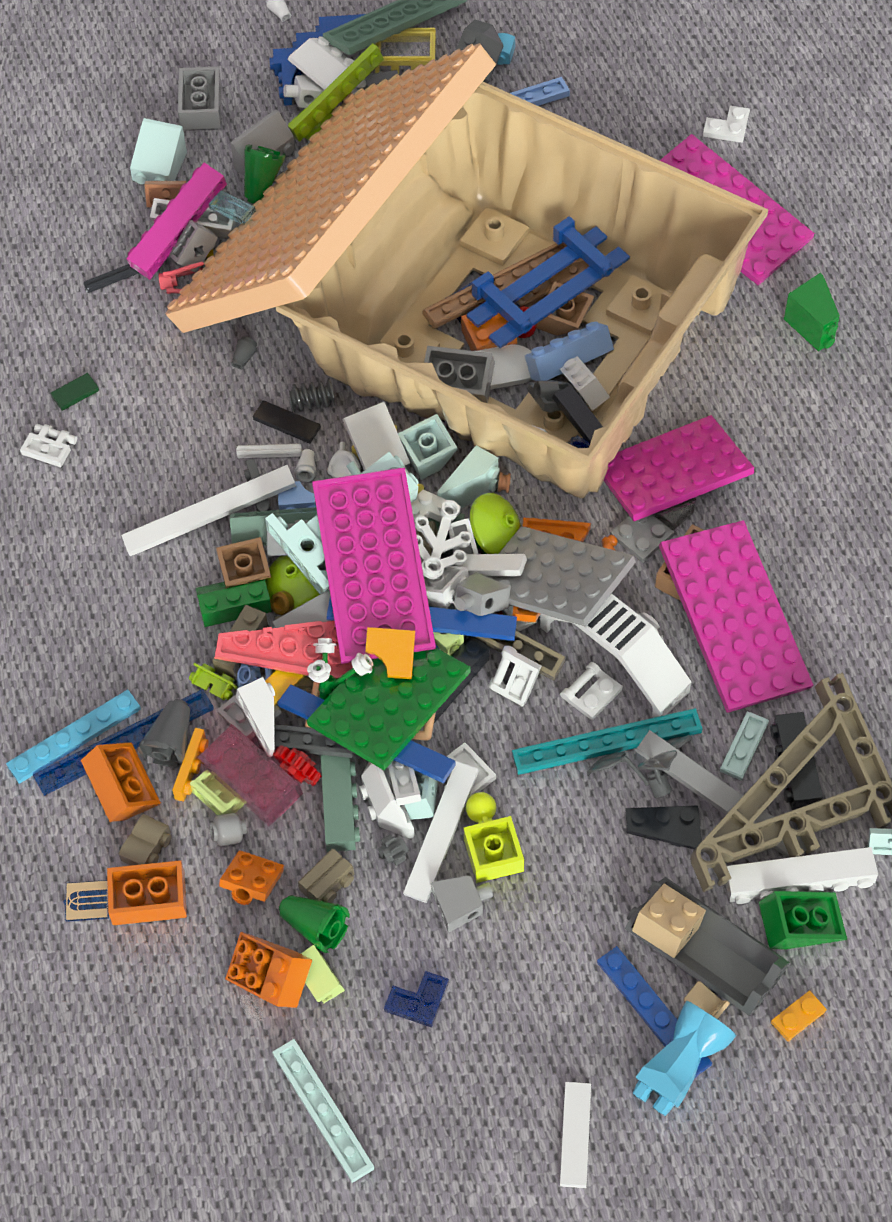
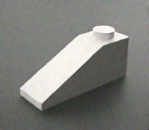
[236,677,275,758]

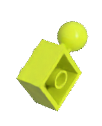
[463,792,524,883]

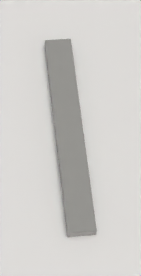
[635,730,807,858]

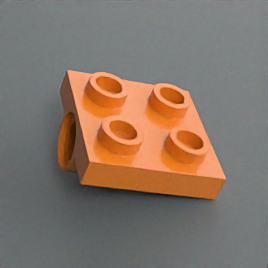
[219,850,284,905]

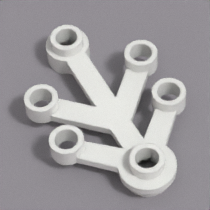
[414,500,472,579]

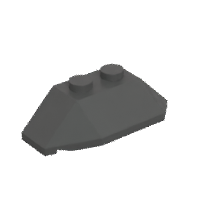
[456,19,504,83]

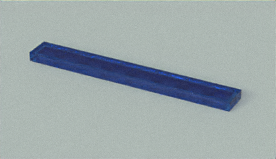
[33,689,214,796]

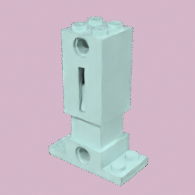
[265,452,419,594]

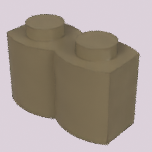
[119,814,172,866]

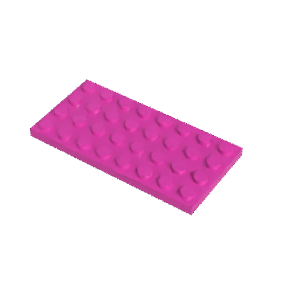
[659,134,815,285]
[312,467,436,664]
[659,520,814,713]

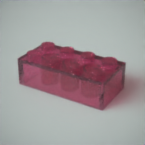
[198,724,303,827]

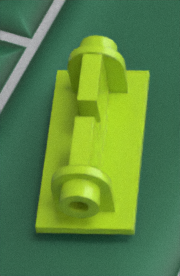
[189,663,238,700]

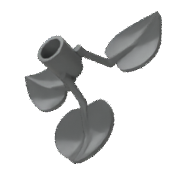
[587,735,692,798]

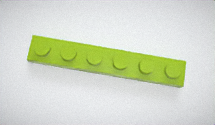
[288,43,384,142]

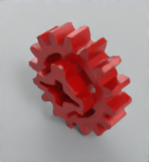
[273,745,322,786]

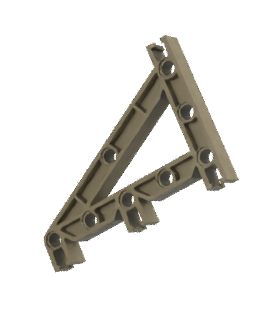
[690,672,892,892]

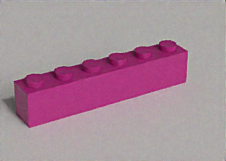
[126,162,227,280]

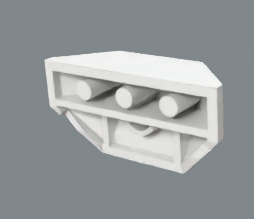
[359,762,414,839]

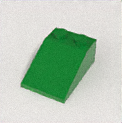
[758,891,847,949]

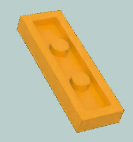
[172,728,209,802]

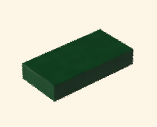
[50,373,99,411]

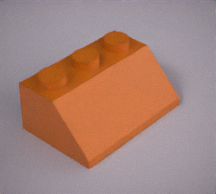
[81,742,161,822]

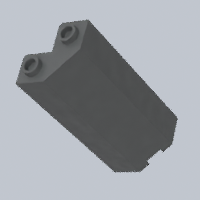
[625,877,790,1016]

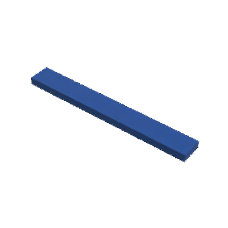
[327,596,517,641]
[278,684,456,784]

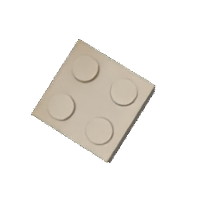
[632,884,706,958]

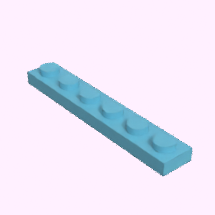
[6,689,141,784]

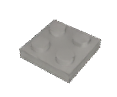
[610,514,674,563]

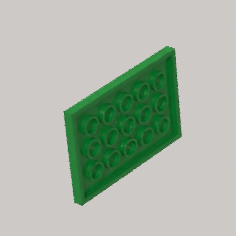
[307,648,470,770]

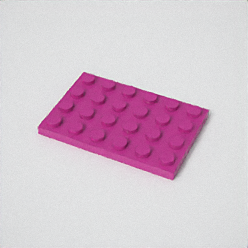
[603,415,754,522]

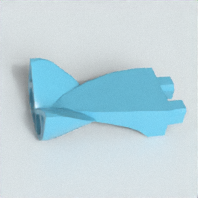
[633,1001,736,1116]

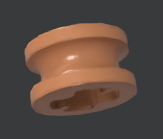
[498,472,511,493]

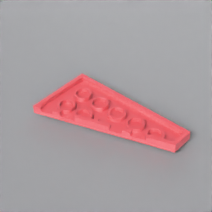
[214,621,353,679]

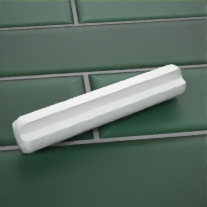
[236,444,302,458]

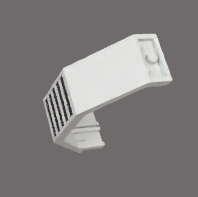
[540,594,691,718]

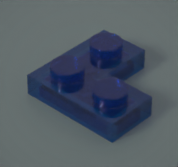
[384,971,449,1028]

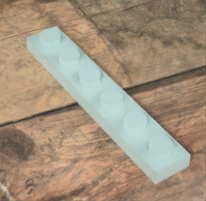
[272,1039,374,1183]

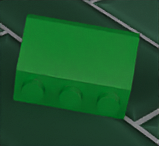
[195,579,272,627]

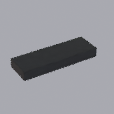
[552,385,603,446]
[253,400,321,444]

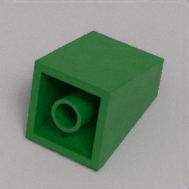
[784,273,840,352]

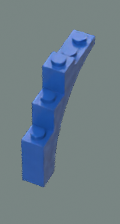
[270,14,365,106]

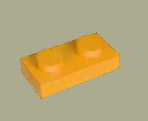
[771,990,827,1042]

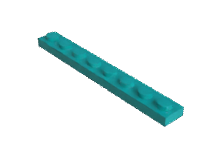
[512,708,703,775]

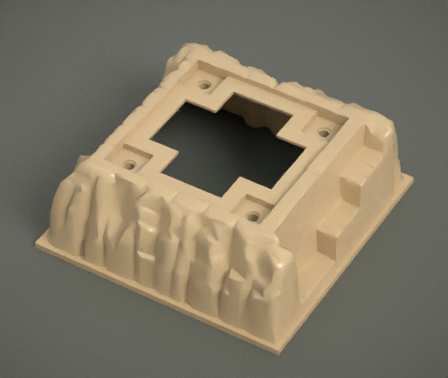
[276,81,768,498]

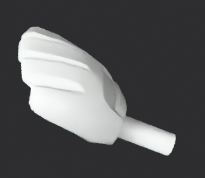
[327,442,361,478]

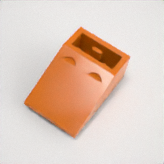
[225,932,312,1008]

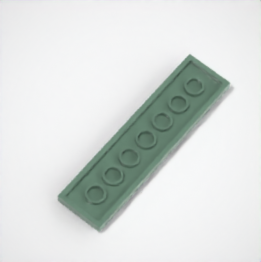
[323,0,467,55]

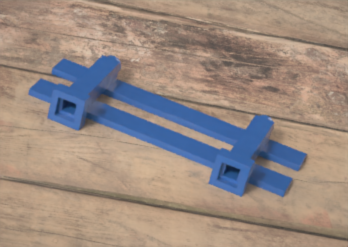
[466,216,630,349]

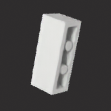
[560,356,610,411]

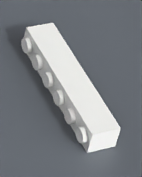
[726,847,878,904]

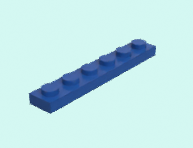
[597,946,712,1077]

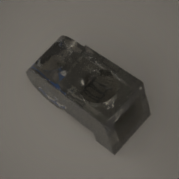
[655,497,696,531]

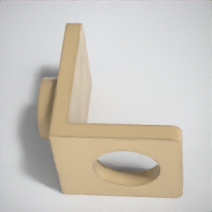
[683,981,730,1019]

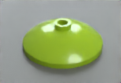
[470,493,521,554]
[265,549,327,610]

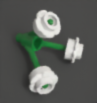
[307,638,373,700]

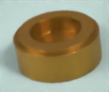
[270,591,294,615]

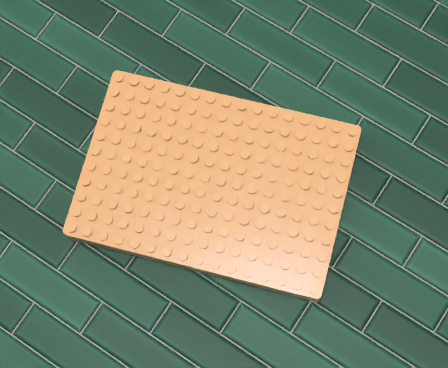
[165,43,496,333]

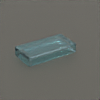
[209,190,256,225]

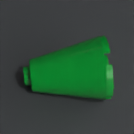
[244,144,285,204]
[279,895,350,953]

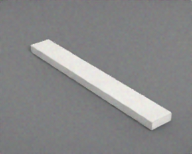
[121,465,296,556]

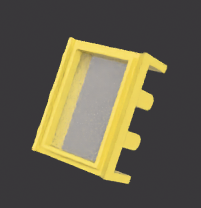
[375,28,436,74]

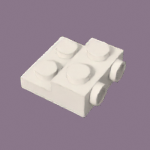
[423,566,469,609]

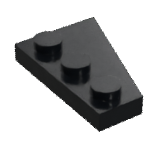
[625,805,702,853]

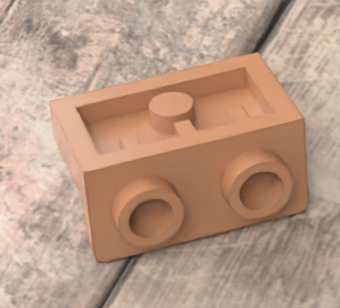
[144,181,187,207]

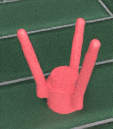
[159,262,204,294]

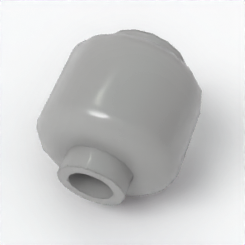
[209,813,247,847]

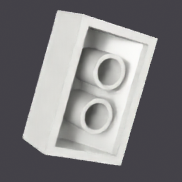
[288,37,354,91]

